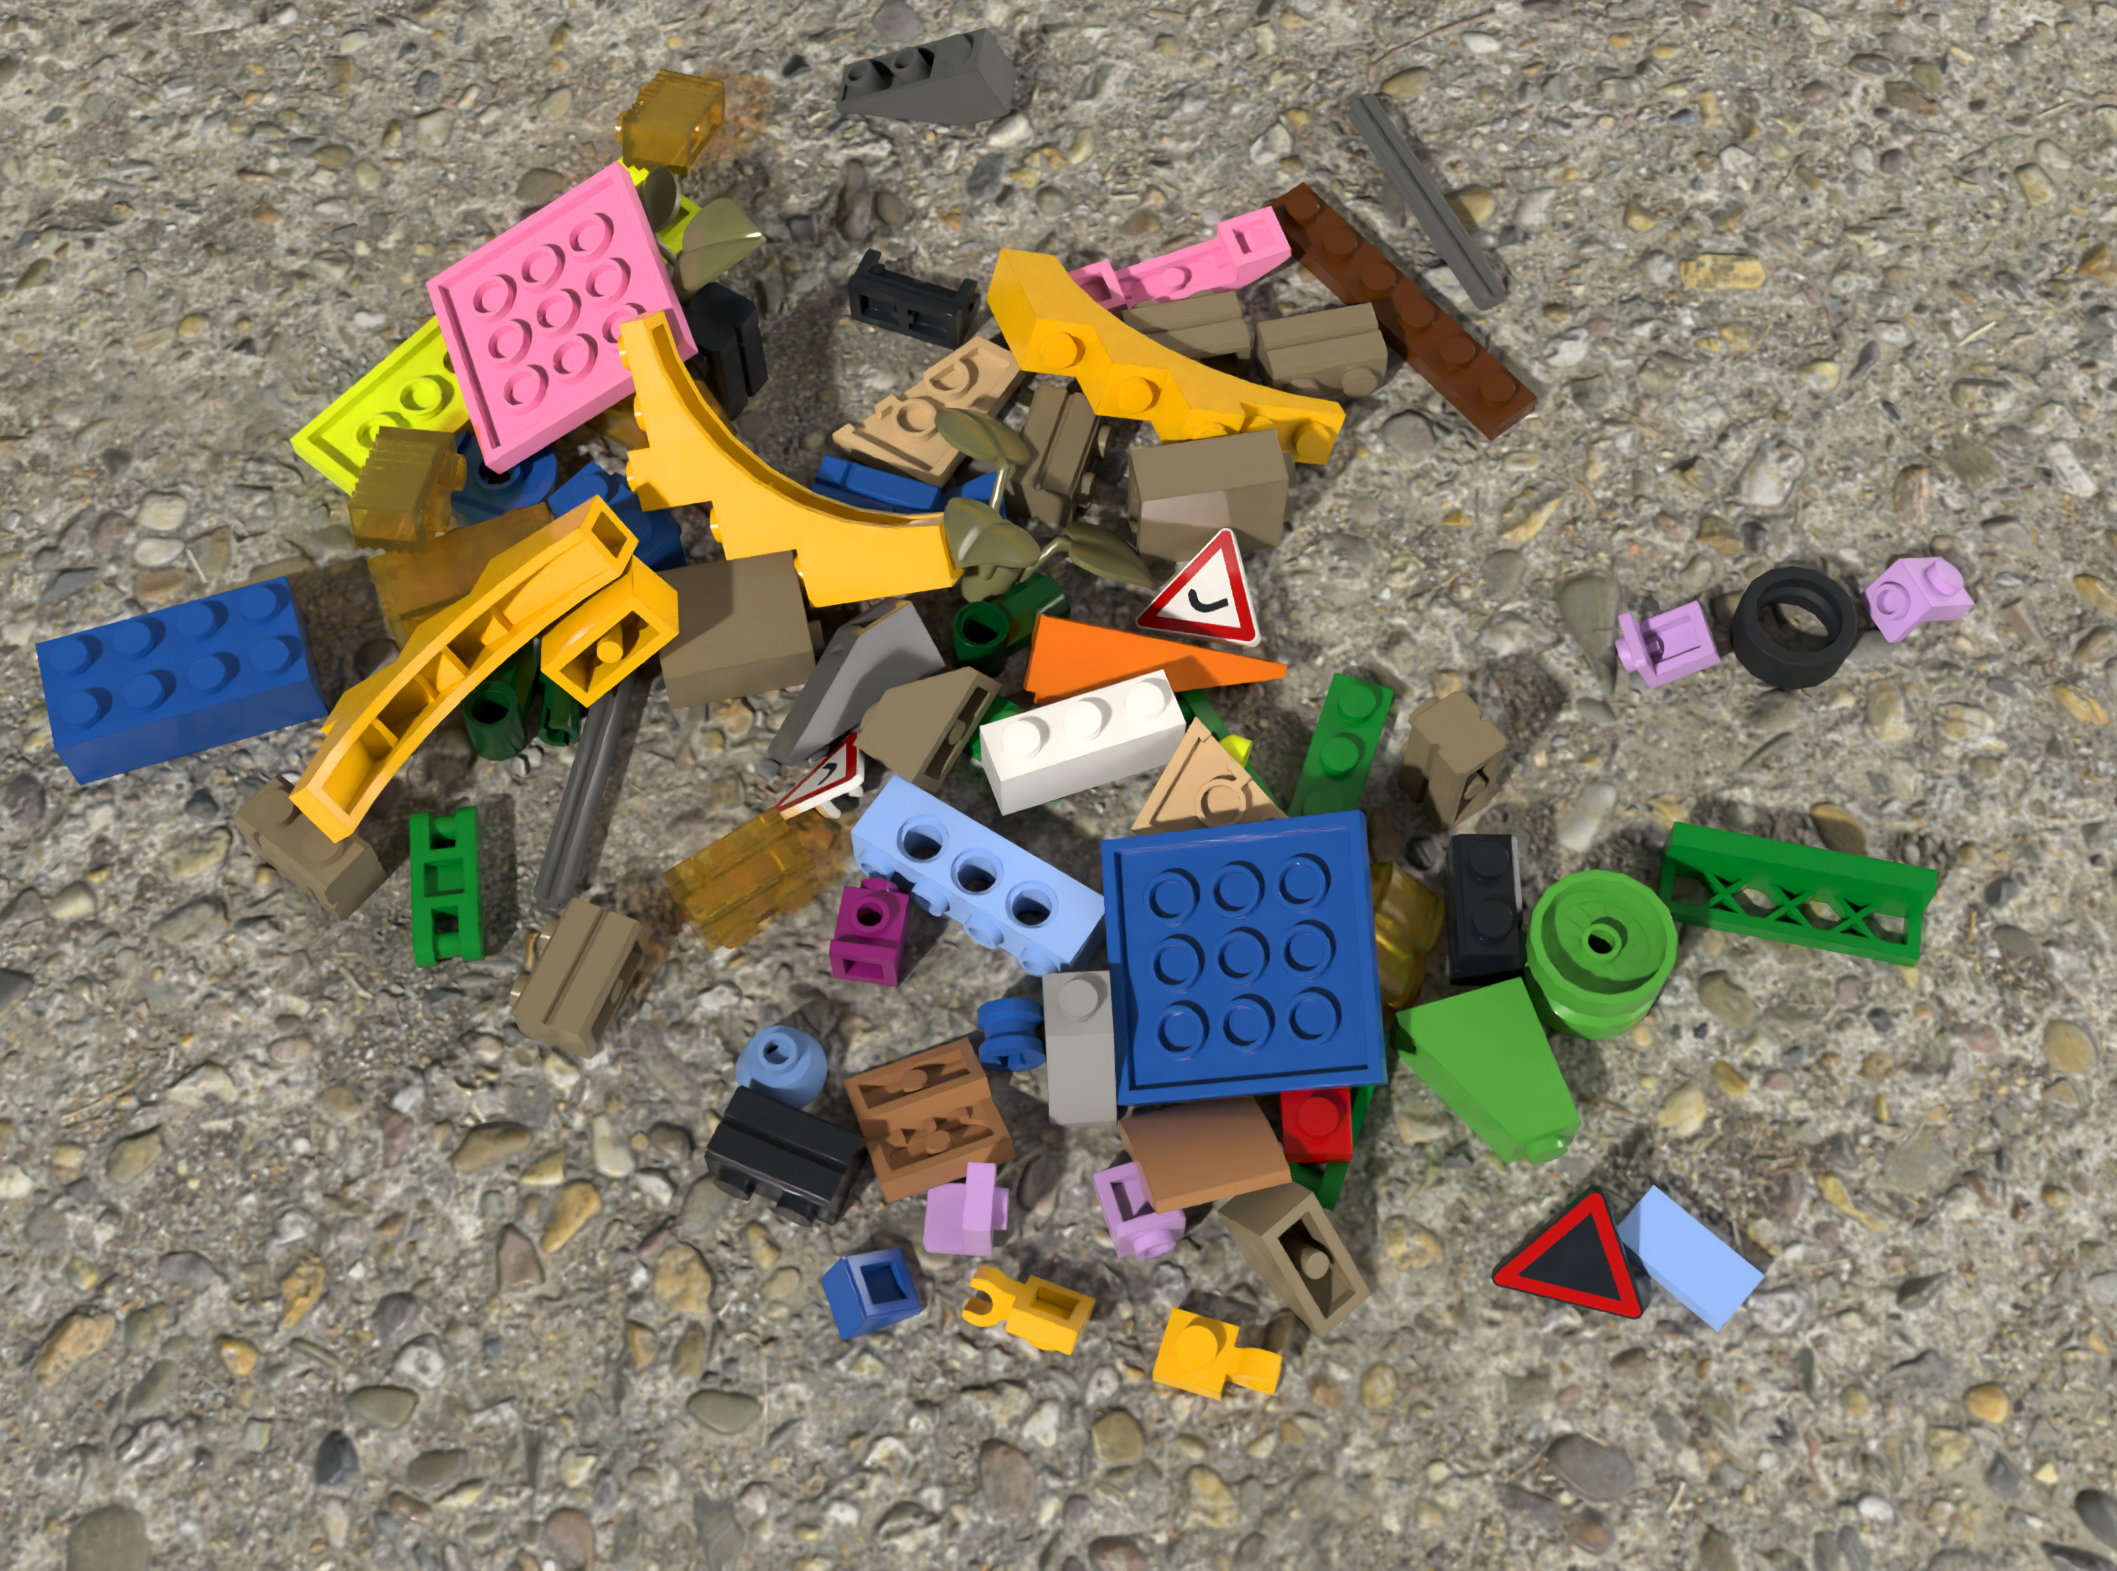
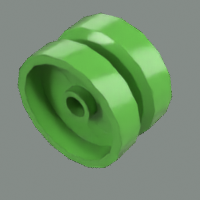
[1518,869,1678,1040]

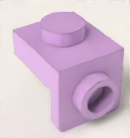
[1860,557,1975,643]
[1615,600,1721,690]
[1092,1161,1186,1259]
[923,1162,1009,1257]

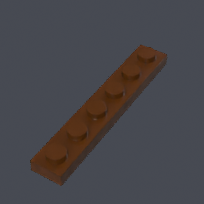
[1264,182,1537,441]

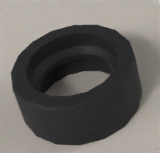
[1730,566,1858,690]

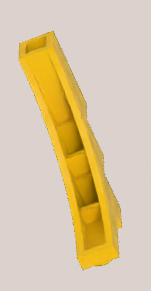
[986,248,1346,465]
[618,310,966,609]
[288,494,639,843]

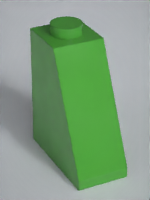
[1389,977,1582,1165]

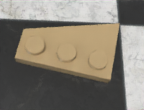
[832,335,1028,489]
[1131,717,1289,836]

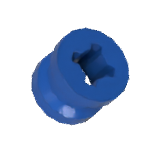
[977,998,1046,1072]

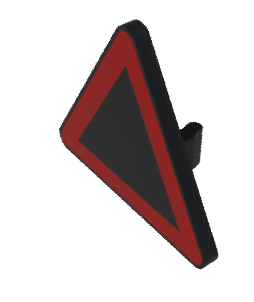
[1492,1185,1644,1320]

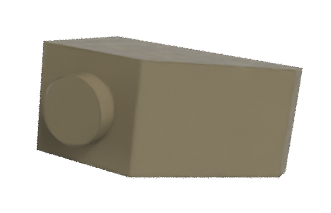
[853,666,1002,793]
[1217,1181,1372,1339]

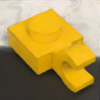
[961,1266,1096,1356]
[1152,1307,1282,1401]

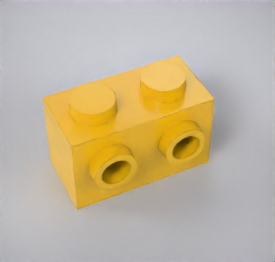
[541,554,679,708]

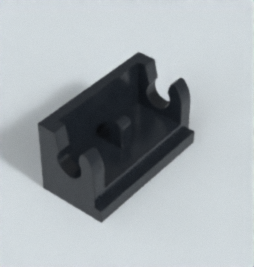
[847,248,981,351]

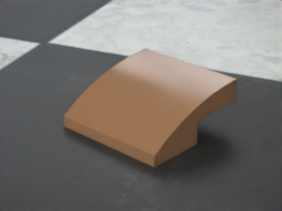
[842,1037,1016,1204]
[1118,1096,1292,1215]

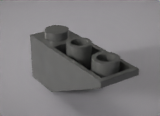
[835,27,1018,126]
[767,596,946,767]

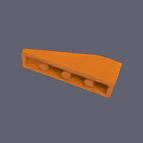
[1022,613,1288,706]

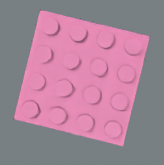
[426,161,699,475]

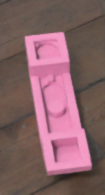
[1067,206,1291,319]

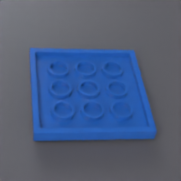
[1100,809,1388,1107]

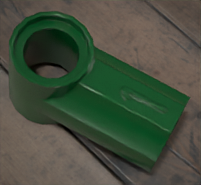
[953,572,1071,679]
[460,636,542,761]

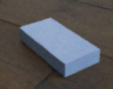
[1617,1185,1765,1332]

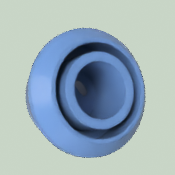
[736,1025,827,1109]

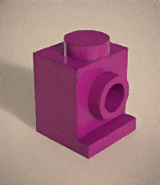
[829,878,911,987]

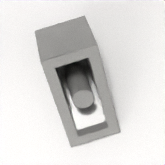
[1042,970,1117,1129]

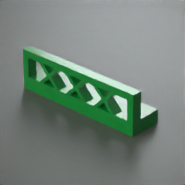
[1656,821,1938,967]

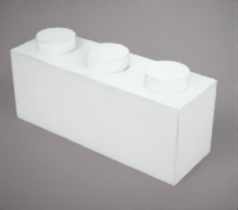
[979,669,1186,816]

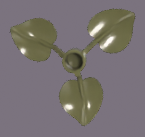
[635,166,767,311]
[934,407,1157,603]

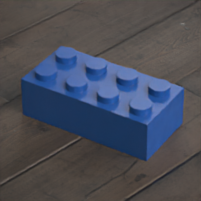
[35,576,329,785]

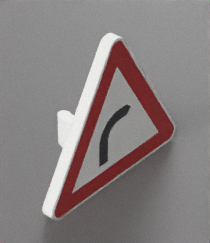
[1135,528,1261,647]
[760,731,865,828]

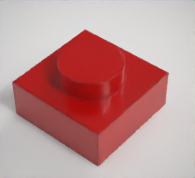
[1279,1089,1353,1163]

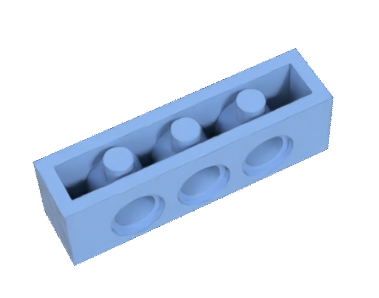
[851,774,1106,981]

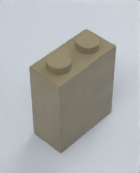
[1127,429,1296,567]
[655,550,825,710]

